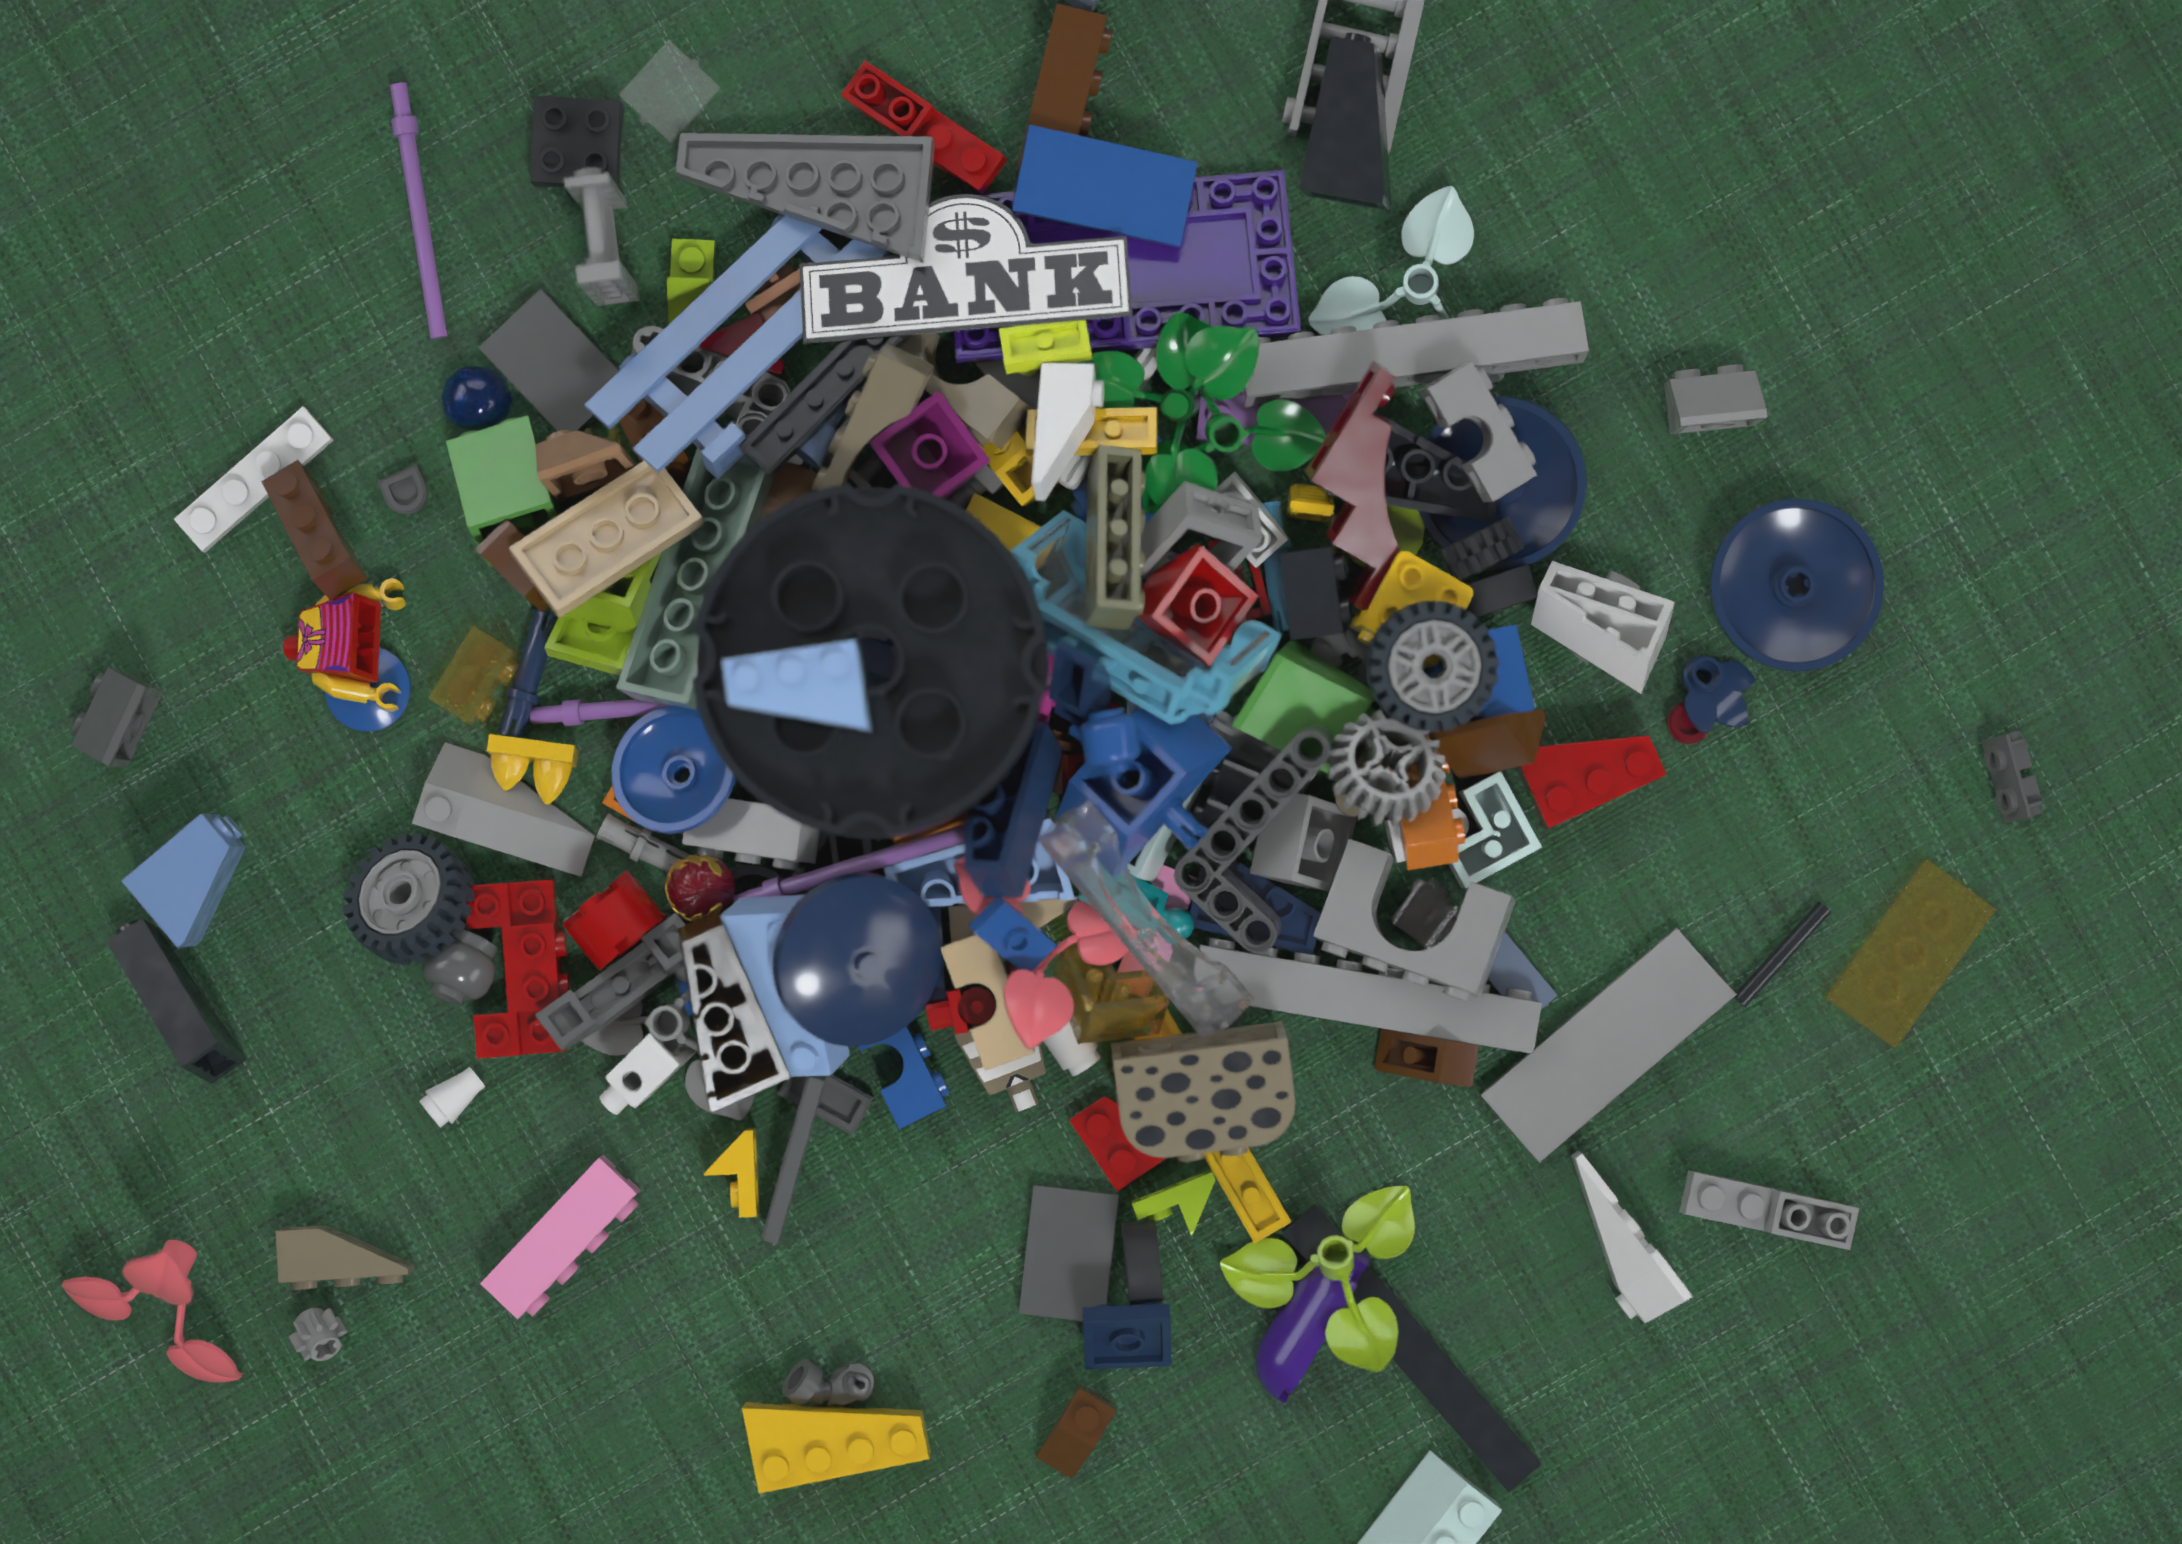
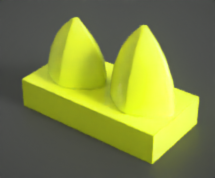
[999,320,1092,378]

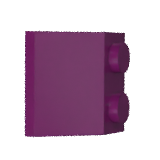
[869,391,990,499]

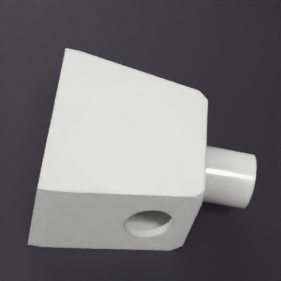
[600,1033,697,1115]

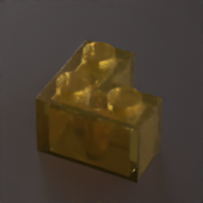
[1053,943,1169,1044]

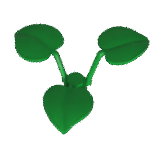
[1141,311,1327,514]
[1076,326,1259,509]

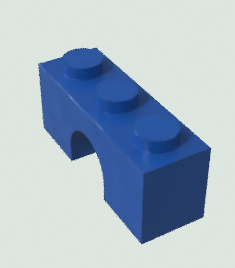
[858,1025,950,1129]

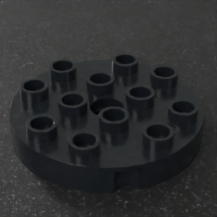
[692,484,1049,839]

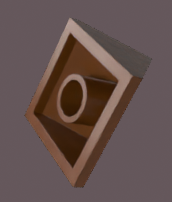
[1429,709,1546,780]

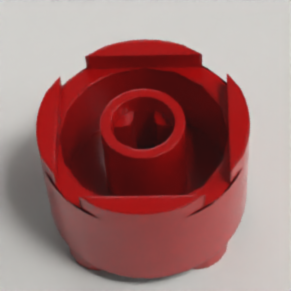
[562,871,666,971]

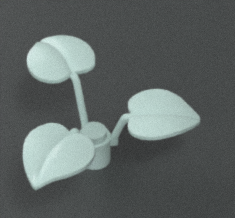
[1309,186,1505,382]

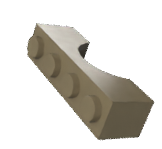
[900,332,1032,450]

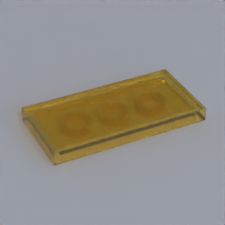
[1824,859,1996,1049]

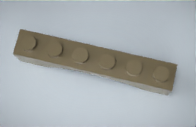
[812,344,935,491]

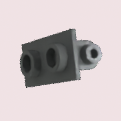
[1981,730,2044,823]

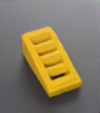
[1286,484,1334,522]

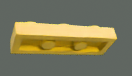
[1026,407,1158,456]

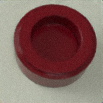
[1666,702,1710,744]

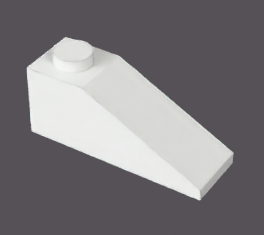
[1032,363,1104,501]

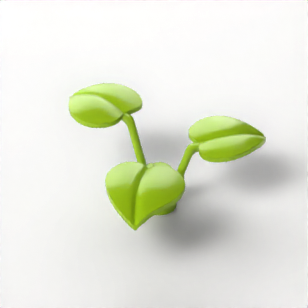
[1220,1186,1415,1372]

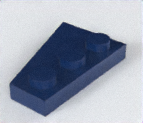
[1190,860,1321,955]

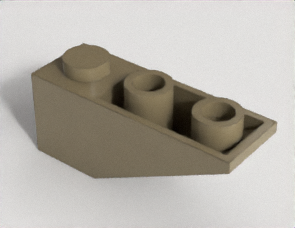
[275,1225,415,1290]

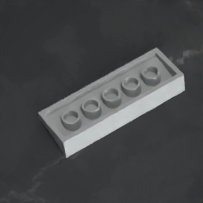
[1480,928,1737,1163]

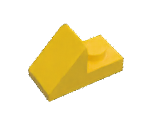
[703,1128,760,1218]

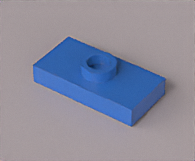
[968,897,1057,972]

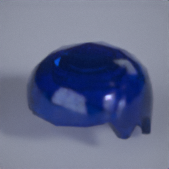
[440,366,512,430]

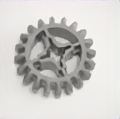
[1328,709,1446,826]

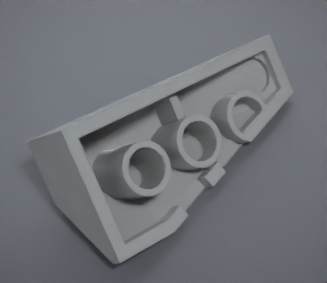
[412,742,595,877]

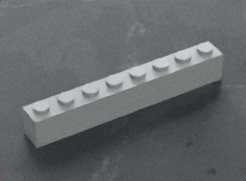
[1242,298,1589,408]
[1192,938,1542,1054]

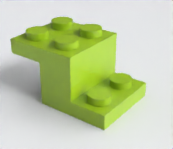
[544,551,663,676]

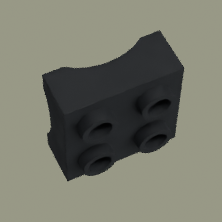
[530,96,624,188]

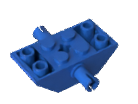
[1056,707,1232,877]

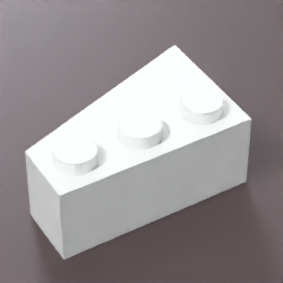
[1531,561,1675,694]

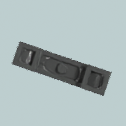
[535,913,685,1051]

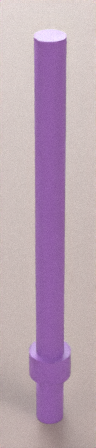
[390,83,447,339]
[530,699,698,726]
[733,824,965,903]

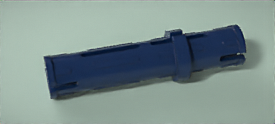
[496,610,558,739]

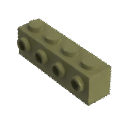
[1085,445,1146,630]

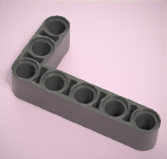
[1174,724,1334,953]

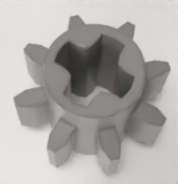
[289,1308,347,1361]

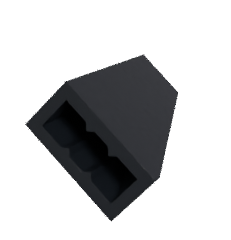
[1299,32,1392,211]
[107,918,247,1084]

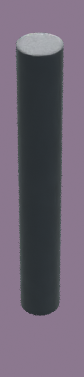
[1733,901,1832,1008]

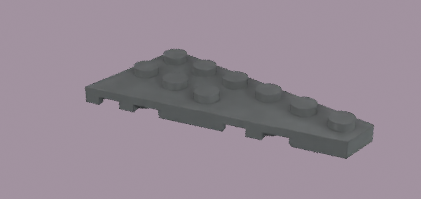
[675,133,935,263]

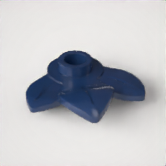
[1681,656,1756,733]

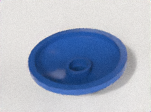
[612,705,736,833]

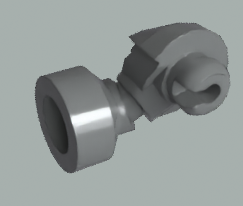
[782,1359,874,1407]

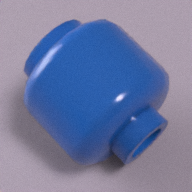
[1080,708,1141,774]

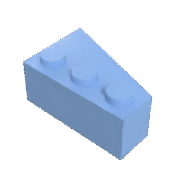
[722,640,872,732]

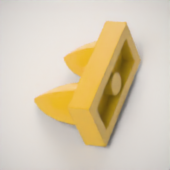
[487,734,579,805]

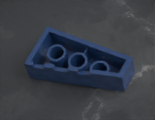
[964,722,1063,897]

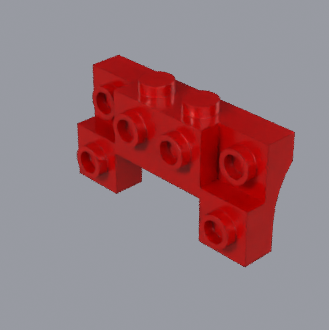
[466,880,571,1059]

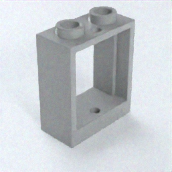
[1140,481,1262,580]

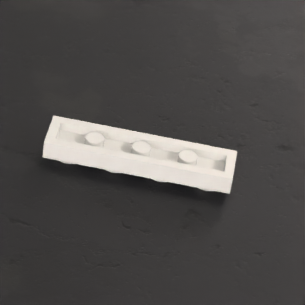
[174,406,334,552]

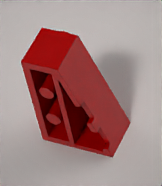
[1516,736,1667,829]

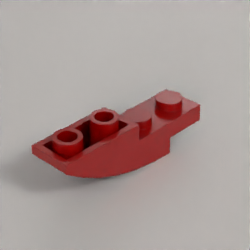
[841,61,1007,195]

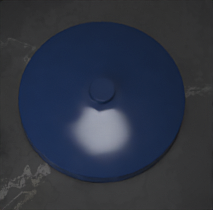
[1419,396,1588,570]
[1709,499,1884,672]
[772,872,942,1047]

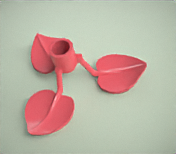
[954,857,1138,1050]
[61,1240,243,1383]

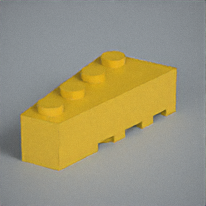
[742,1402,931,1493]

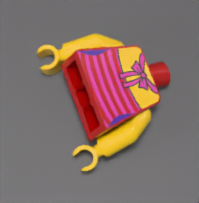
[283,578,406,712]

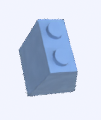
[122,813,246,948]

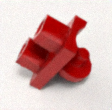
[925,987,996,1035]

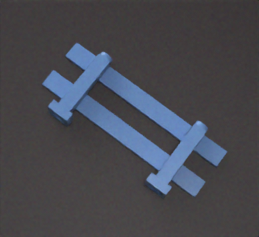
[584,214,891,479]

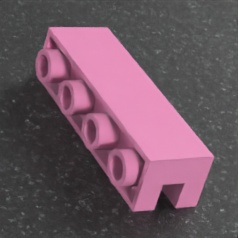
[480,1155,641,1319]

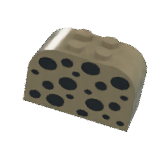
[1111,1021,1295,1162]

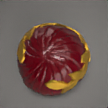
[665,854,736,922]

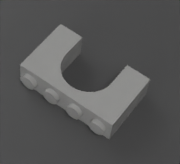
[1313,839,1516,1002]

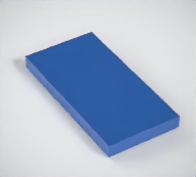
[1011,125,1198,248]

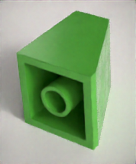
[446,415,562,567]
[1233,640,1378,773]

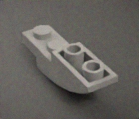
[1679,1170,1859,1250]

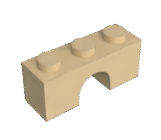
[941,934,1035,1071]

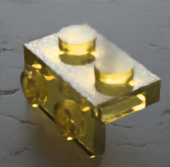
[428,626,519,726]

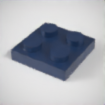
[1083,1302,1172,1370]

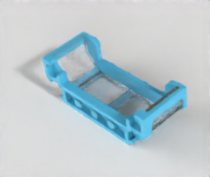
[1010,510,1281,724]

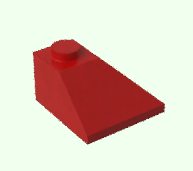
[1136,544,1259,666]

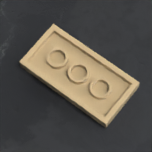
[509,461,704,618]

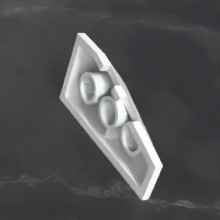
[1571,1151,1692,1323]

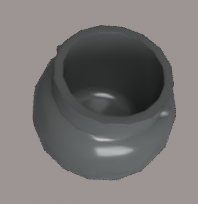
[423,930,498,1006]

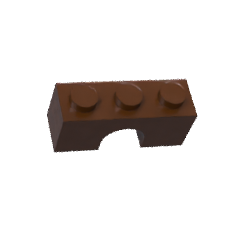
[261,460,368,601]

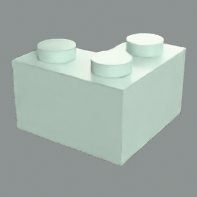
[1449,771,1542,888]

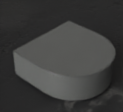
[377,464,429,515]

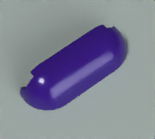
[1255,1252,1371,1404]

